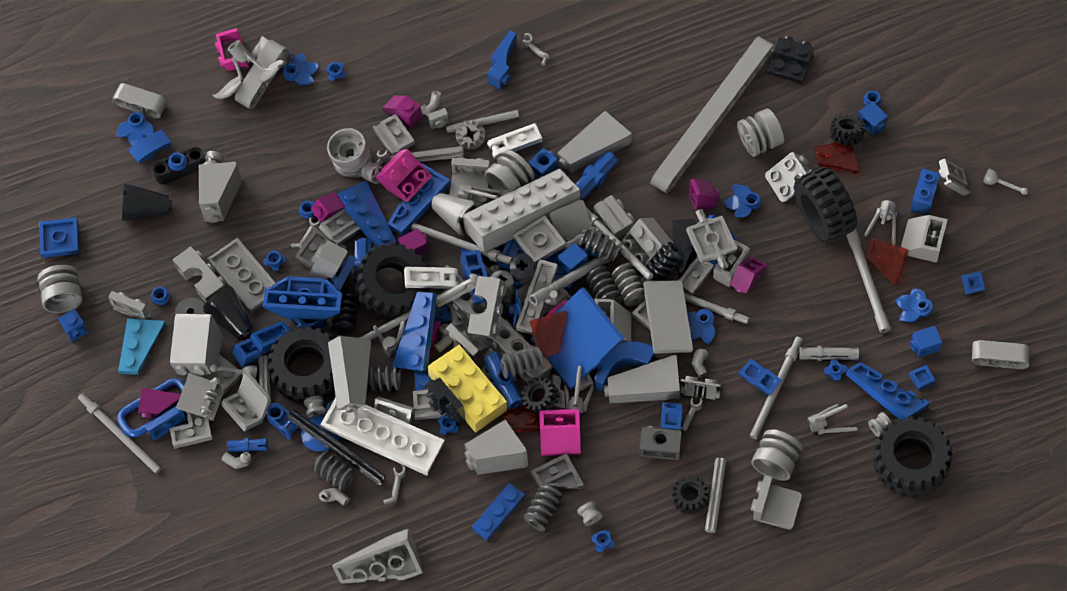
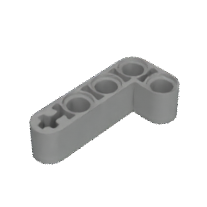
[235,40,293,109]

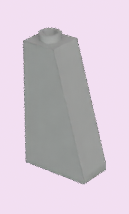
[558,111,632,173]
[328,336,371,413]
[604,355,680,404]

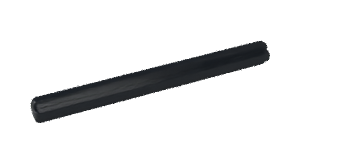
[287,409,386,485]

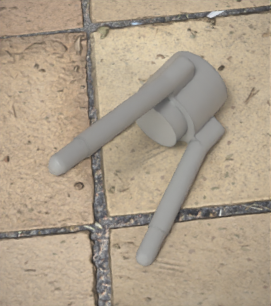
[457,184,501,201]
[864,200,898,248]
[373,321,405,357]
[564,366,594,416]
[808,404,858,435]

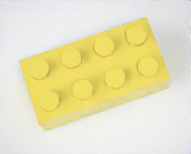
[428,345,507,433]

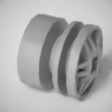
[737,108,784,157]
[327,128,372,177]
[484,150,534,196]
[38,265,83,313]
[751,430,803,481]

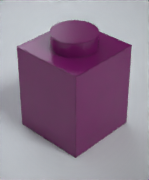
[311,192,345,223]
[398,229,429,256]

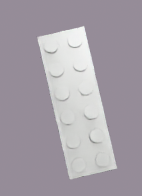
[321,398,444,475]

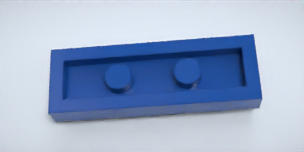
[472,483,525,541]

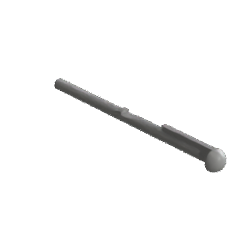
[360,274,478,340]

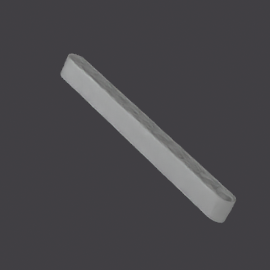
[650,36,775,193]

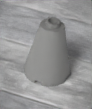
[431,193,482,237]

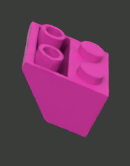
[375,149,432,202]
[540,409,581,456]

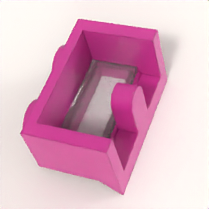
[215,28,249,72]

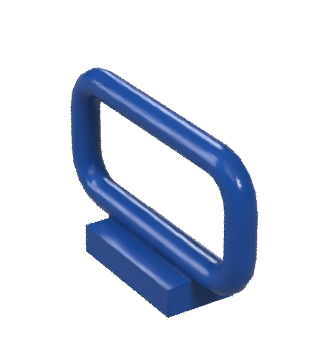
[117,378,187,441]

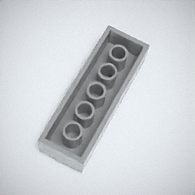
[463,169,581,253]

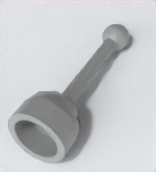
[983,169,1028,195]
[210,364,257,379]

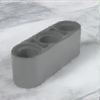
[112,83,168,118]
[972,340,1030,369]

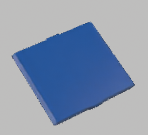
[530,287,624,390]

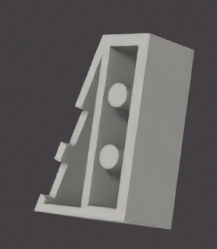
[306,240,348,282]

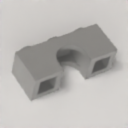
[172,246,226,303]
[467,276,507,339]

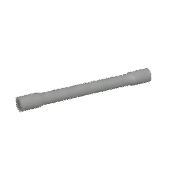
[846,228,891,333]
[529,253,618,306]

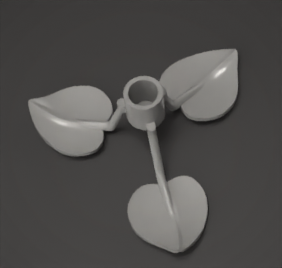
[212,36,285,99]

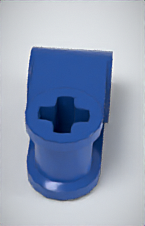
[266,403,299,440]

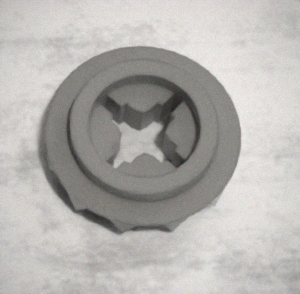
[456,120,485,150]

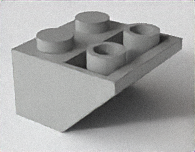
[899,215,948,263]
[621,218,674,268]
[594,298,631,343]

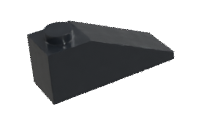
[672,218,696,279]

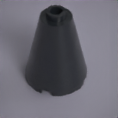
[122,184,172,221]
[203,286,253,340]

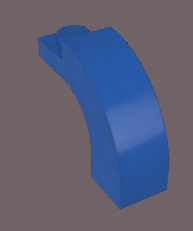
[594,342,656,392]

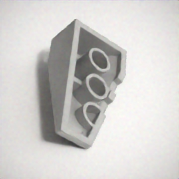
[332,529,423,583]

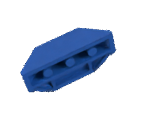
[263,276,342,320]

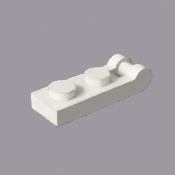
[487,123,542,160]
[404,267,458,290]

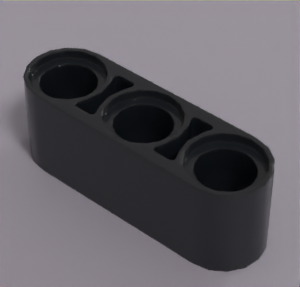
[152,147,206,184]

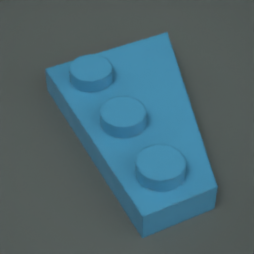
[118,319,166,375]

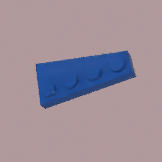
[388,163,451,236]
[337,180,396,248]
[392,292,437,371]
[846,362,930,421]

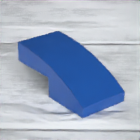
[128,129,171,163]
[739,359,782,396]

